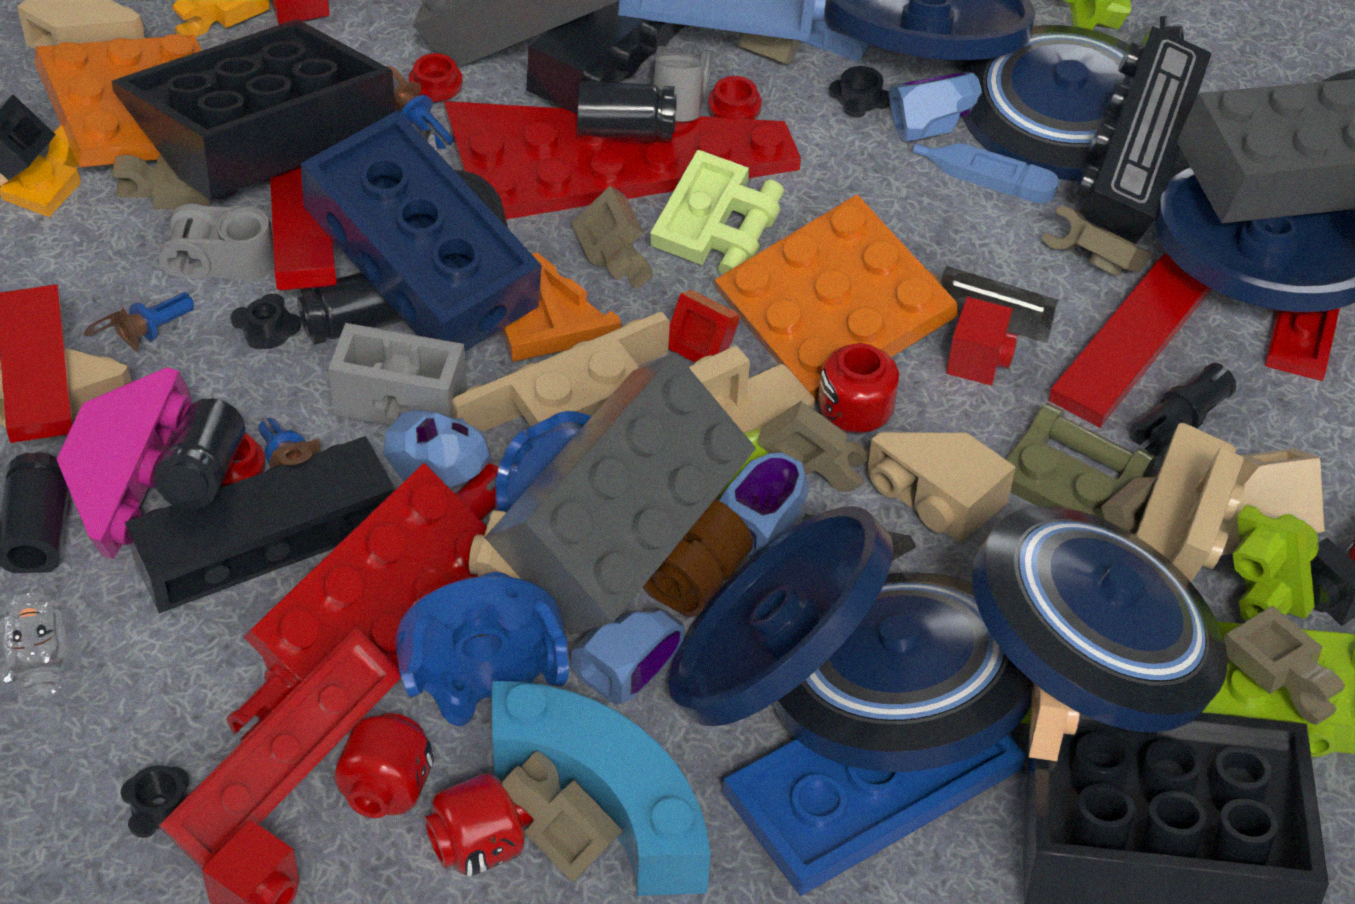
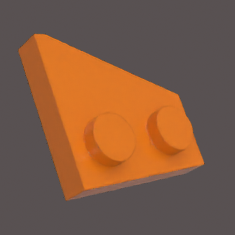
[501,252,622,362]

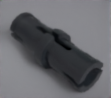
[1130,363,1237,456]

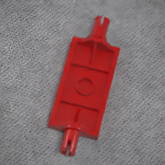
[226,463,499,741]

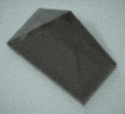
[941,266,1059,344]

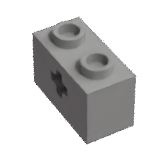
[328,323,467,425]

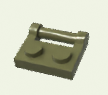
[1006,403,1156,520]

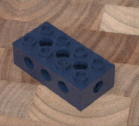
[301,110,542,351]

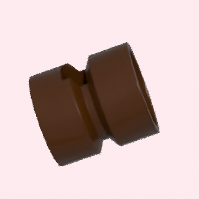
[643,499,753,617]

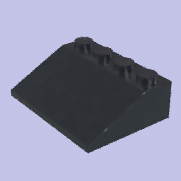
[111,19,396,199]
[1023,713,1329,904]

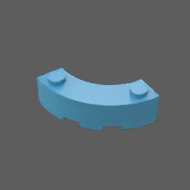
[492,681,711,896]

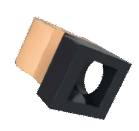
[0,94,56,186]

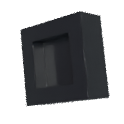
[1310,538,1355,626]

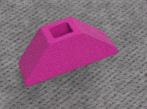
[56,367,192,560]

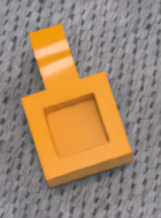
[172,0,270,37]
[0,125,81,217]

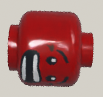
[818,343,900,433]
[334,713,435,818]
[424,773,533,876]

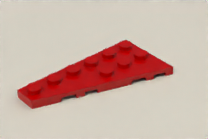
[444,101,801,220]

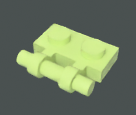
[650,150,784,274]

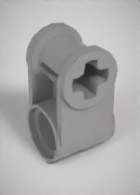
[653,46,712,122]
[159,203,274,280]

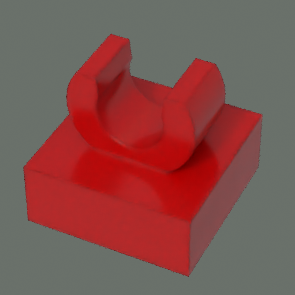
[668,289,741,363]

